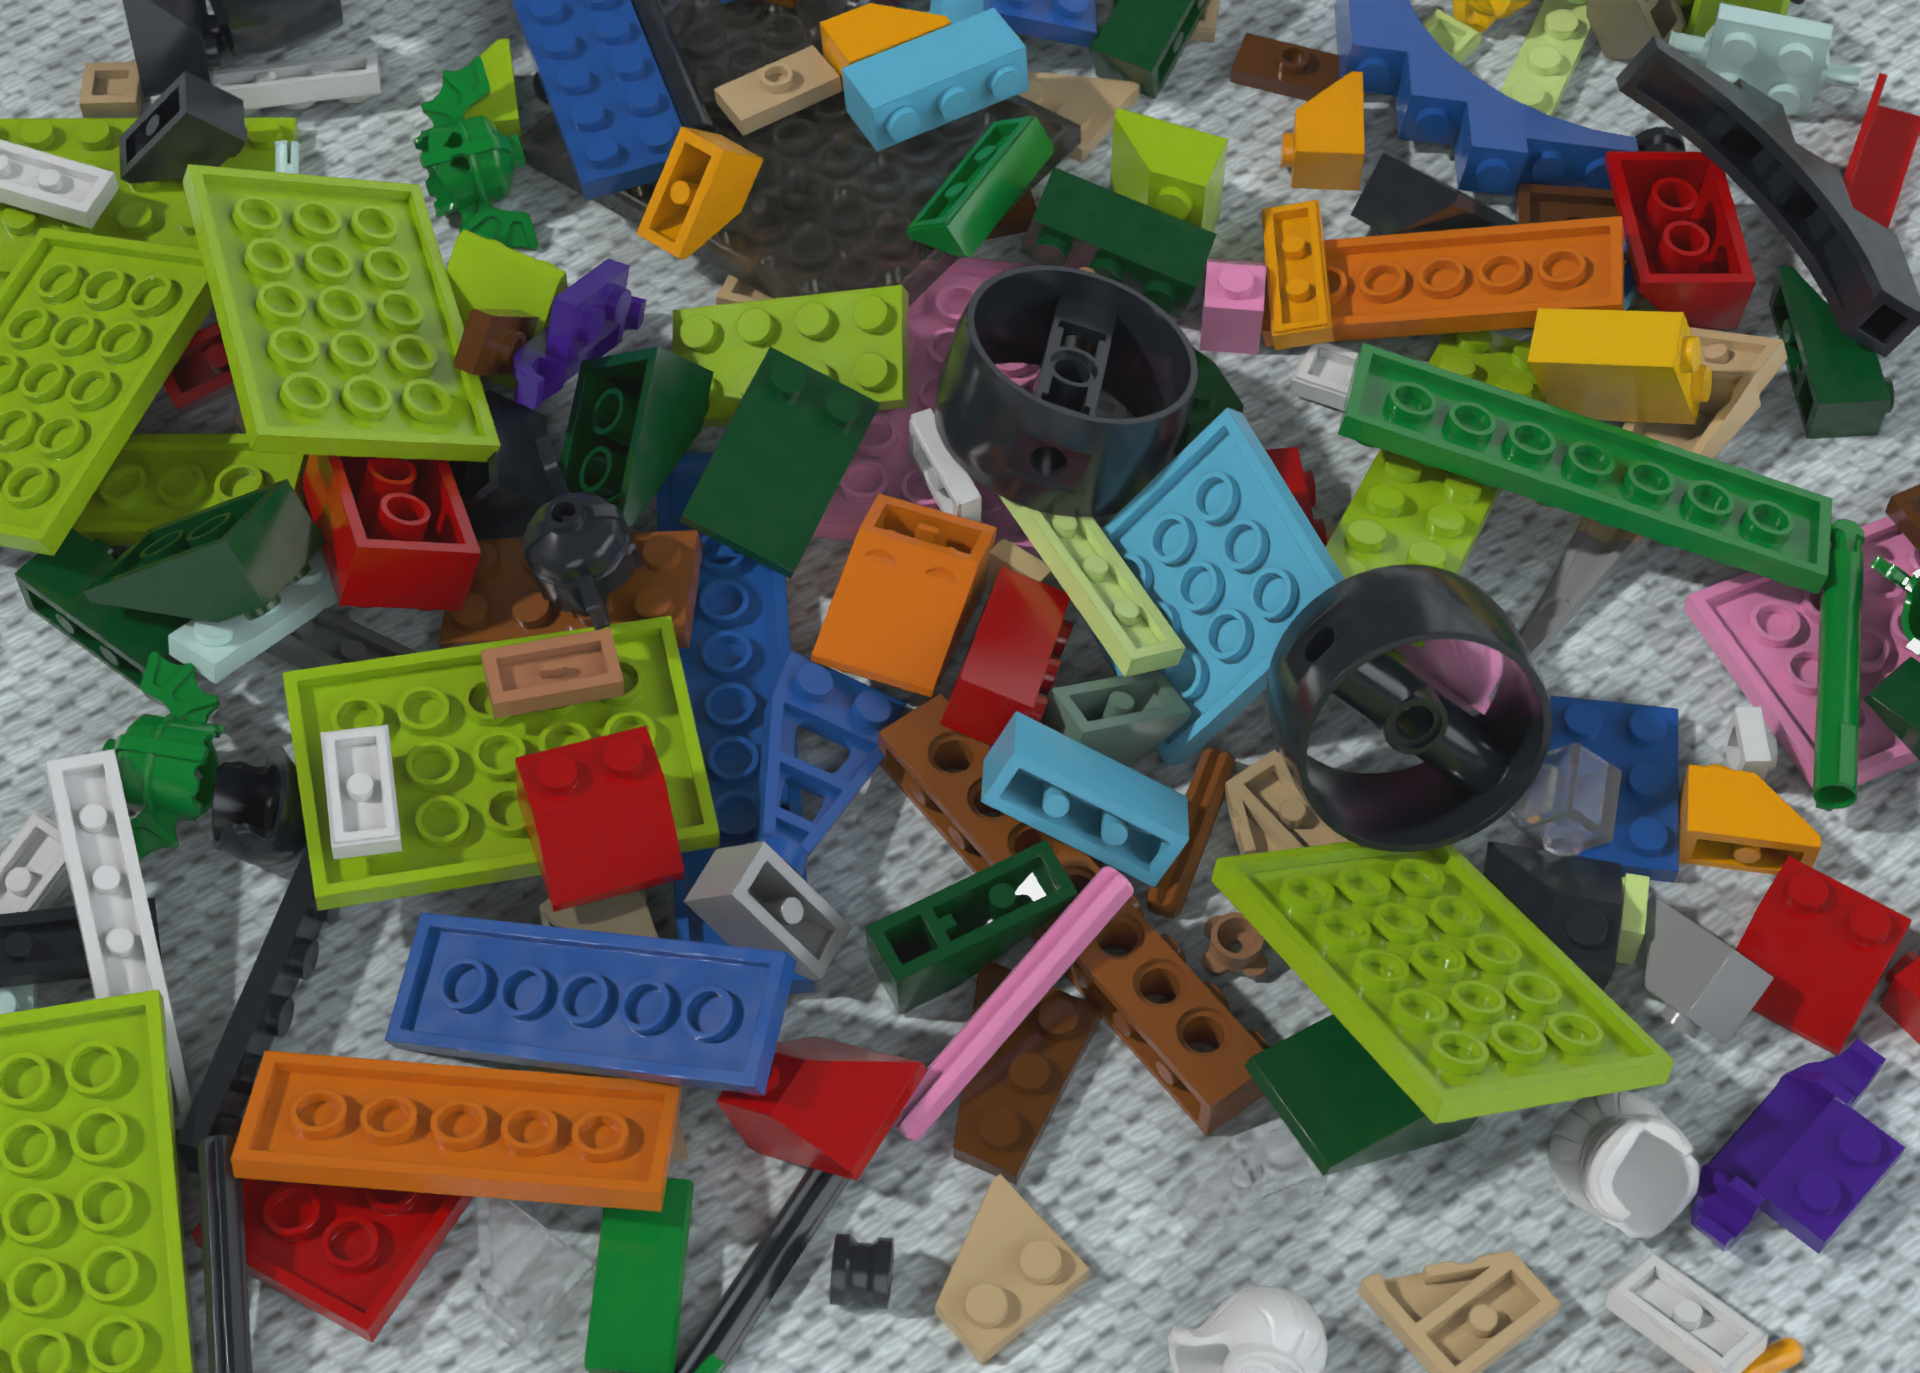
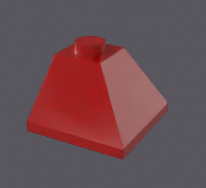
[716,1036,927,1181]

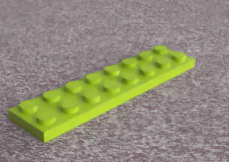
[1325,330,1546,648]

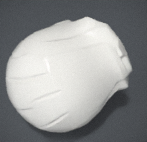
[1548,1091,1699,1239]
[1167,1286,1328,1373]

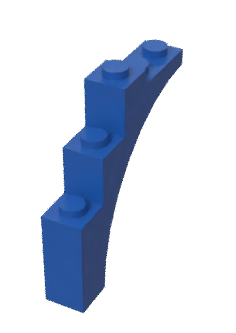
[1335,0,1639,197]

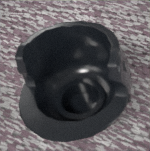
[212,746,307,866]

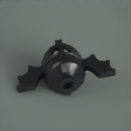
[520,434,643,630]

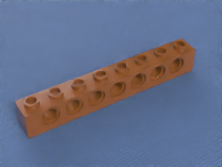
[878,693,1270,1136]

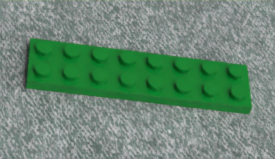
[1338,342,1832,594]

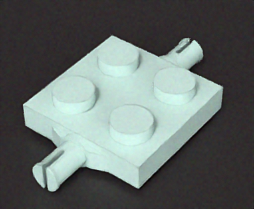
[1669,3,1863,118]

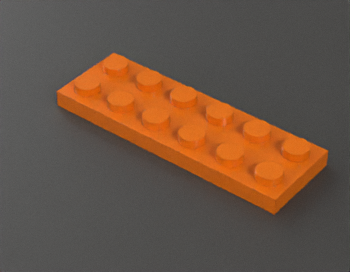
[1261,216,1624,347]
[231,1050,682,1212]

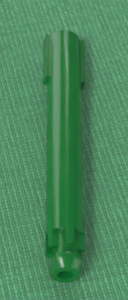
[1813,519,1865,812]

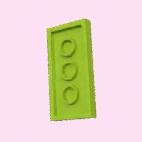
[672,285,909,428]
[72,433,309,546]

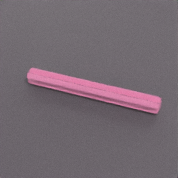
[893,866,1134,1142]

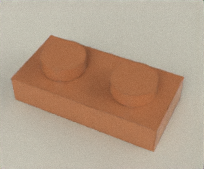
[481,628,624,719]

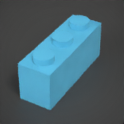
[841,7,1029,152]
[981,711,1189,888]

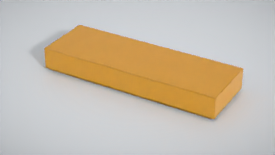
[1261,199,1334,351]

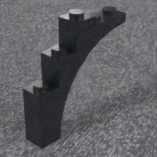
[1616,36,1920,358]

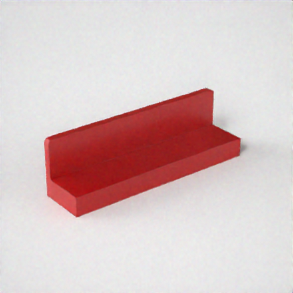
[1843,72,1920,229]

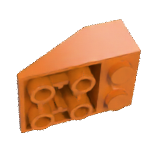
[810,493,997,698]

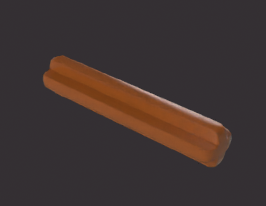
[1146,747,1235,919]

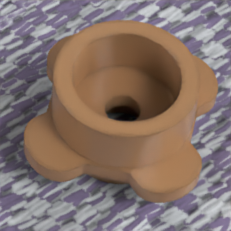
[1202,912,1269,979]

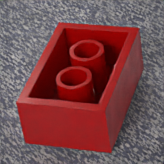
[301,455,481,611]

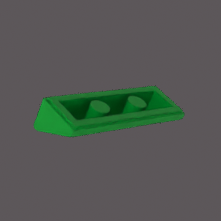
[906,116,1055,258]
[584,1178,694,1373]

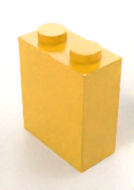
[1527,308,1712,425]

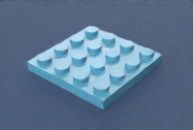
[1082,407,1345,766]

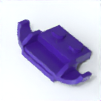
[511,258,646,409]
[1691,1038,1906,1254]

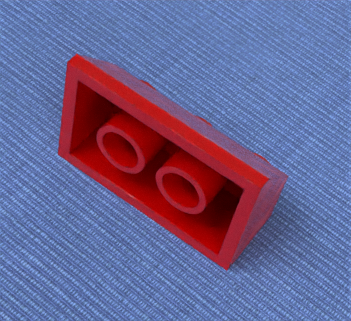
[1604,151,1756,329]

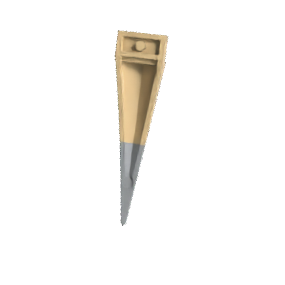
[1496,327,1788,689]

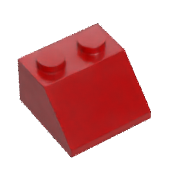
[515,726,685,912]
[1736,856,1912,1056]

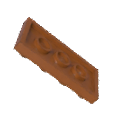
[439,530,703,649]

